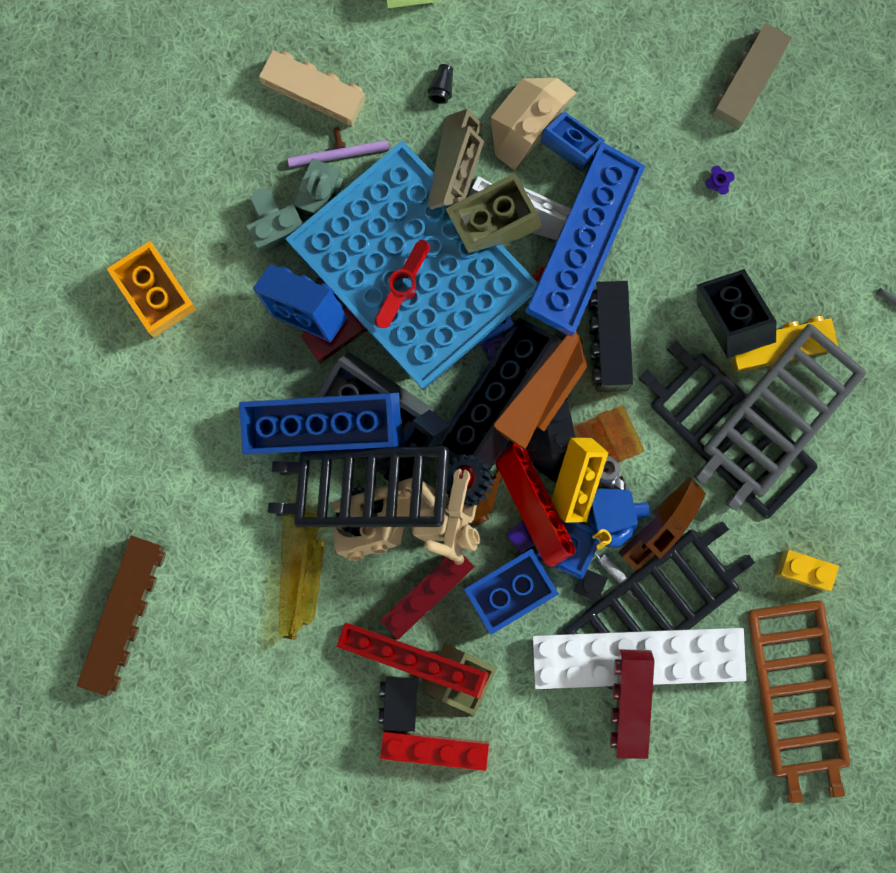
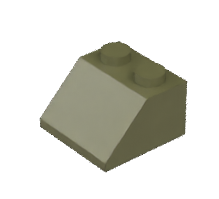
[422,643,497,716]

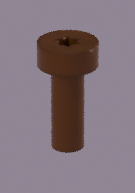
[333,127,346,150]

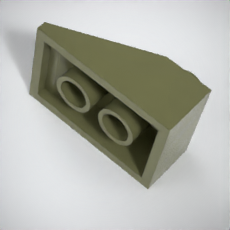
[446,172,543,253]

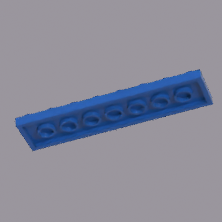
[525,142,645,336]

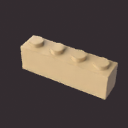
[259,50,365,126]

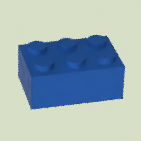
[253,264,348,343]
[463,549,559,635]

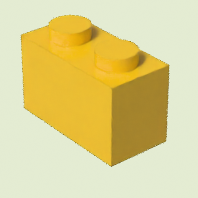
[775,550,839,591]

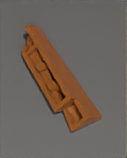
[494,332,587,449]

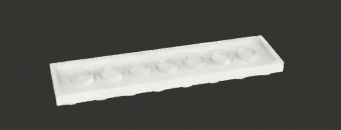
[533,628,746,689]

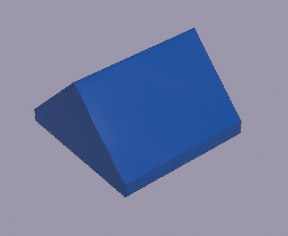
[541,111,605,172]

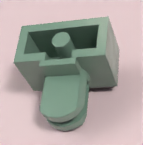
[293,158,344,217]
[246,189,303,255]

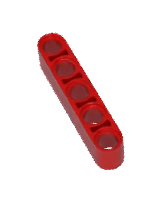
[495,443,575,567]

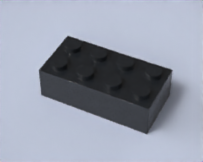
[588,281,633,392]

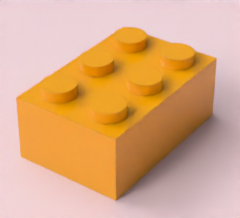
[107,241,197,338]

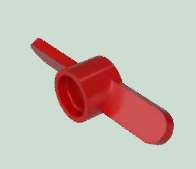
[374,240,430,328]

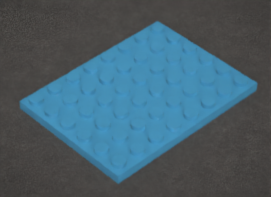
[286,140,538,391]

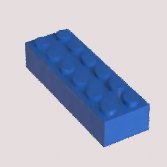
[239,392,402,454]

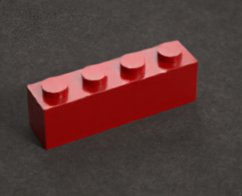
[380,730,489,771]

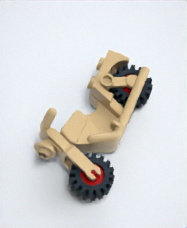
[333,454,494,565]

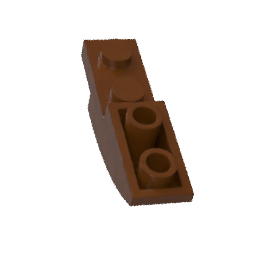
[618,477,706,571]

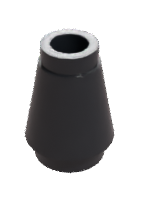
[427,64,453,104]

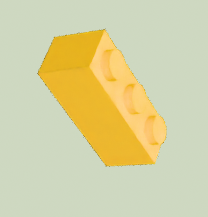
[551,438,609,523]

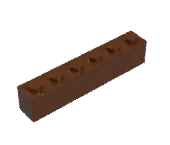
[77,535,166,696]

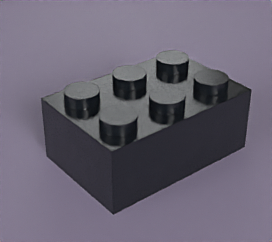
[696,269,777,359]

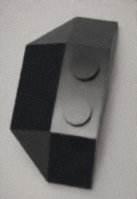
[525,398,576,483]

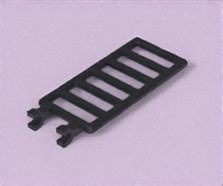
[638,340,818,519]
[268,446,449,527]
[564,521,755,690]

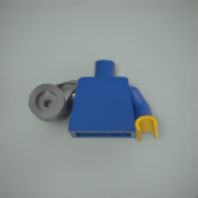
[588,456,649,550]

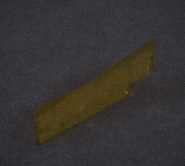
[278,512,325,640]

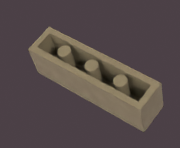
[712,23,792,130]

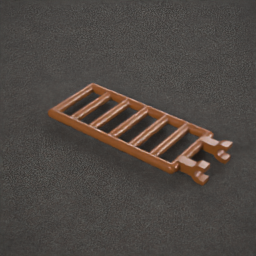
[748,600,850,803]

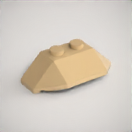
[491,78,577,171]

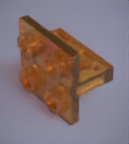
[577,405,644,463]

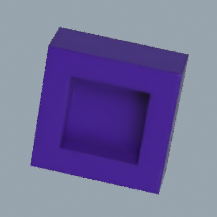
[505,520,535,554]

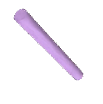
[288,140,389,168]

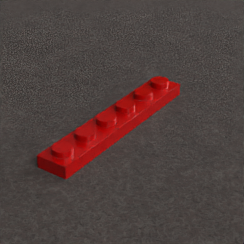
[336,622,489,699]

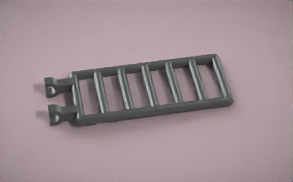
[693,324,866,511]

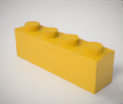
[730,316,839,373]

